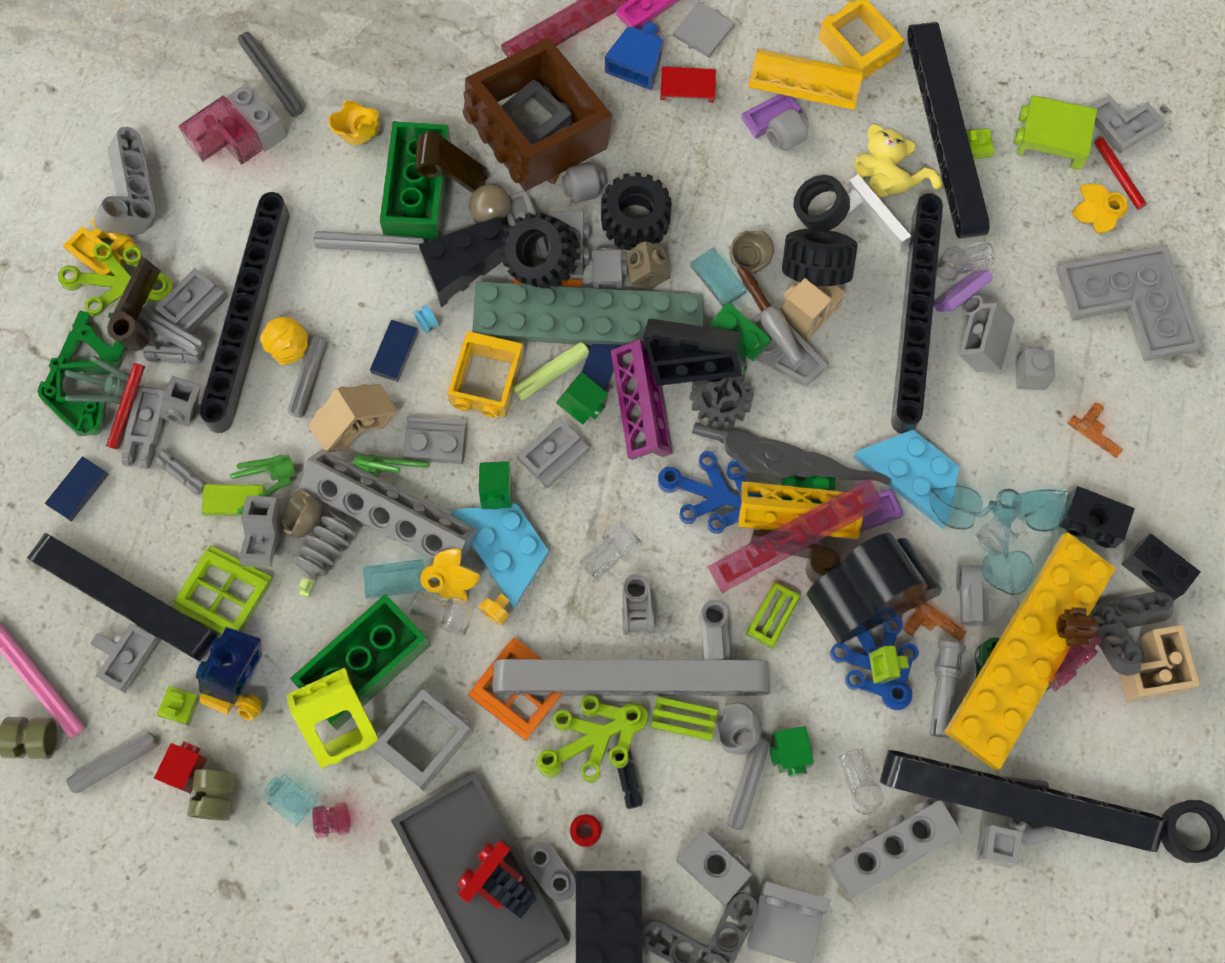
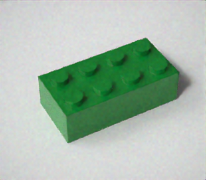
[380,121,451,240]
[290,594,431,730]

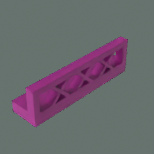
[611,339,673,460]

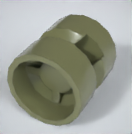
[0,717,58,759]
[187,769,237,821]

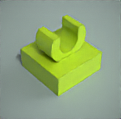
[966,128,995,159]
[869,646,909,684]
[157,685,200,726]

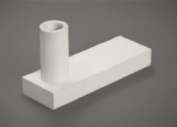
[826,174,911,252]

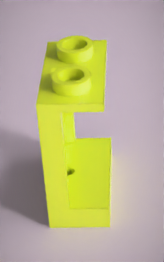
[286,668,379,769]

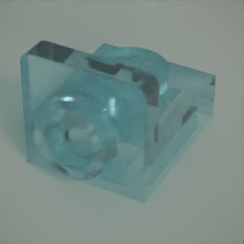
[263,774,318,827]

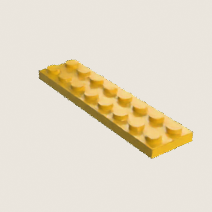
[944,532,1116,770]

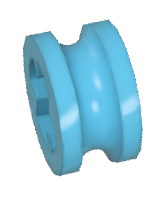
[413,304,439,334]

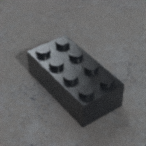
[576,870,642,963]

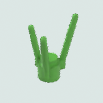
[353,453,429,477]
[230,454,296,515]

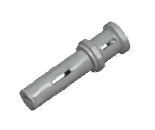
[929,641,966,738]

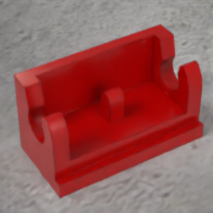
[660,67,716,103]

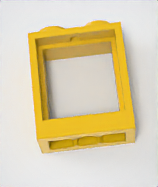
[818,0,905,81]
[447,331,524,418]

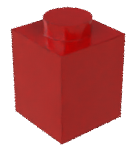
[153,741,207,794]

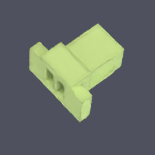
[299,577,316,597]

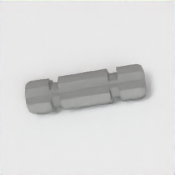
[144,344,202,364]
[155,450,207,495]

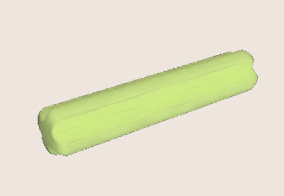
[513,342,589,400]

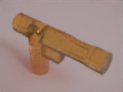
[1067,402,1123,458]
[903,602,967,641]

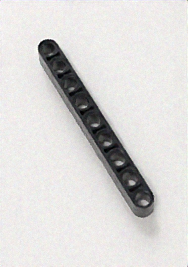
[907,22,990,239]
[200,192,289,433]
[891,193,943,434]
[879,750,1166,852]

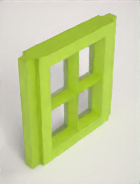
[171,545,273,642]

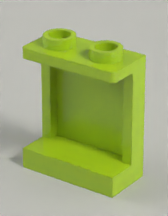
[1014,95,1097,170]

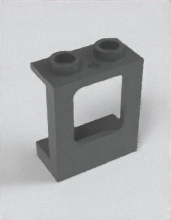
[501,79,572,145]

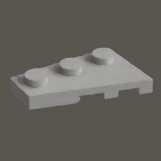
[751,304,828,387]

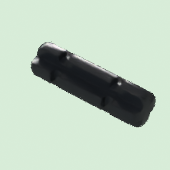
[615,748,643,809]

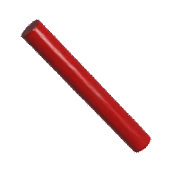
[1094,137,1147,210]
[106,362,145,450]

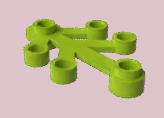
[58,243,173,316]
[536,695,648,783]

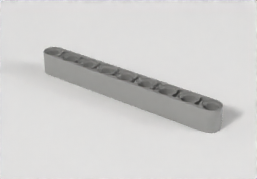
[493,659,770,696]

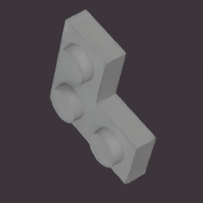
[1090,95,1165,154]

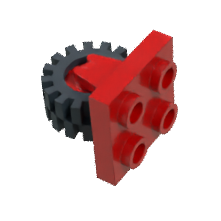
[456,840,537,919]

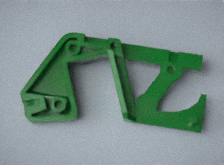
[37,310,126,436]

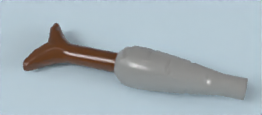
[737,266,804,367]

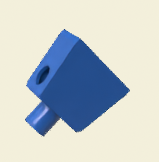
[605,22,663,90]

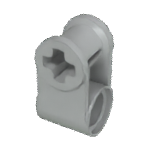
[622,574,654,635]

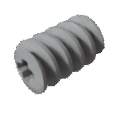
[291,512,357,579]

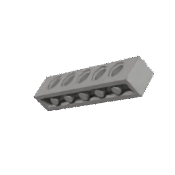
[299,449,478,565]

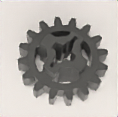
[689,373,754,429]

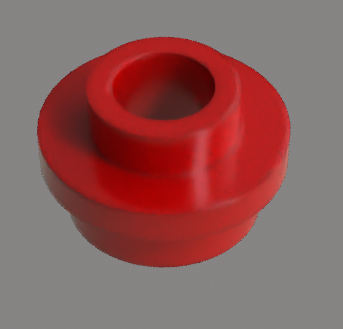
[570,814,602,847]

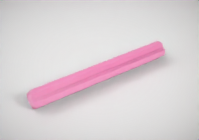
[0,622,85,738]

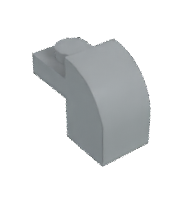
[239,496,281,567]

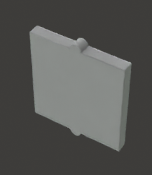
[673,1,735,58]

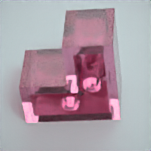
[178,95,264,165]

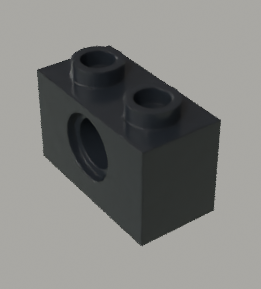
[1058,486,1135,548]
[1121,533,1201,600]

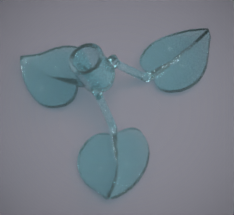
[929,486,1067,595]

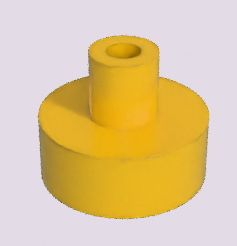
[478,594,510,626]

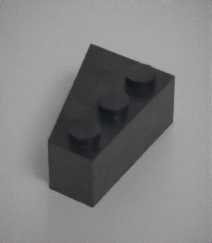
[418,216,507,308]
[643,318,746,386]

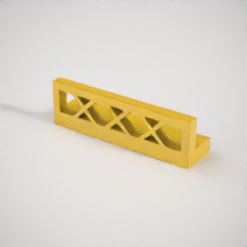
[748,48,864,110]
[738,481,864,539]

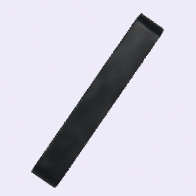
[27,533,218,662]

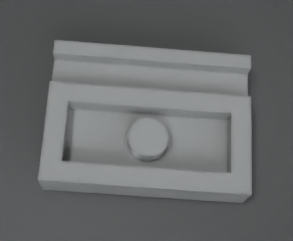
[155,268,227,333]
[403,417,467,464]
[517,418,590,489]

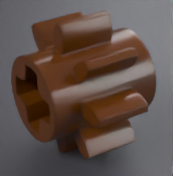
[1056,607,1097,646]

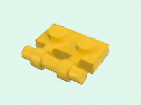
[63,217,140,276]

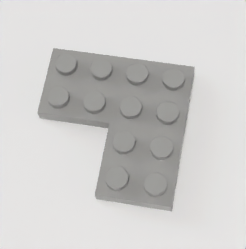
[1056,245,1203,361]

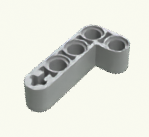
[94,127,156,235]

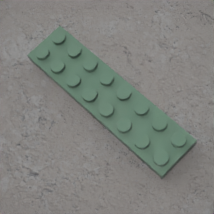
[472,282,703,346]

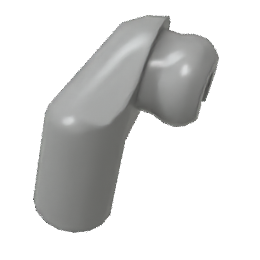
[1007,817,1056,846]

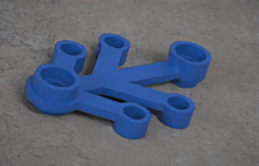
[658,451,763,534]
[830,616,919,710]

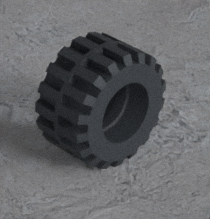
[601,172,672,251]
[501,212,580,289]
[782,229,858,286]

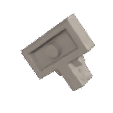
[90,623,160,693]

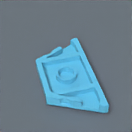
[853,430,960,529]
[451,503,549,609]

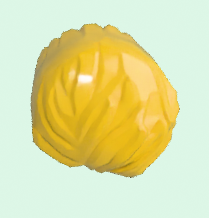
[328,100,380,146]
[260,317,309,365]

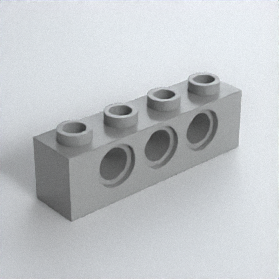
[827,798,962,900]

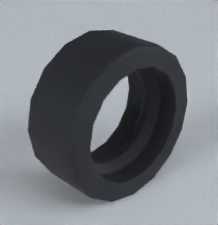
[793,175,850,230]
[1161,800,1225,863]

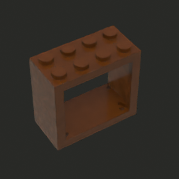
[463,37,612,191]

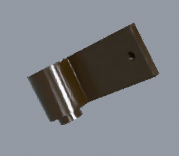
[415,131,487,193]
[107,257,161,351]
[749,529,841,583]

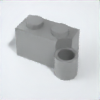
[959,295,1015,372]

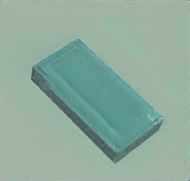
[690,248,747,307]
[362,559,427,599]

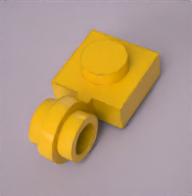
[199,673,263,721]

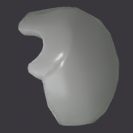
[716,702,762,755]

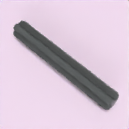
[238,32,304,117]

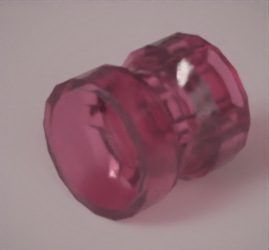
[312,802,350,839]

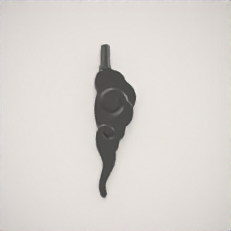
[692,422,892,485]

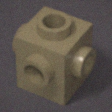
[625,241,670,290]

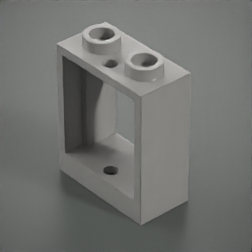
[372,688,473,791]

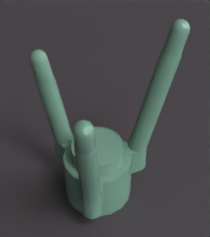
[65,356,130,404]

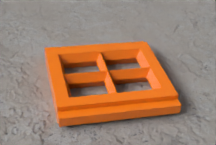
[468,637,564,741]

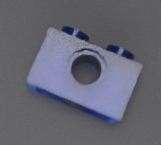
[196,627,262,705]

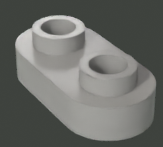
[524,842,576,902]

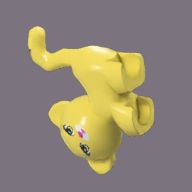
[854,124,943,198]

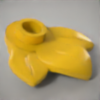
[1072,184,1128,233]
[420,548,481,603]

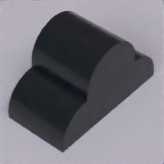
[806,533,942,645]

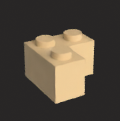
[780,278,846,342]
[308,384,398,453]
[1119,625,1201,703]

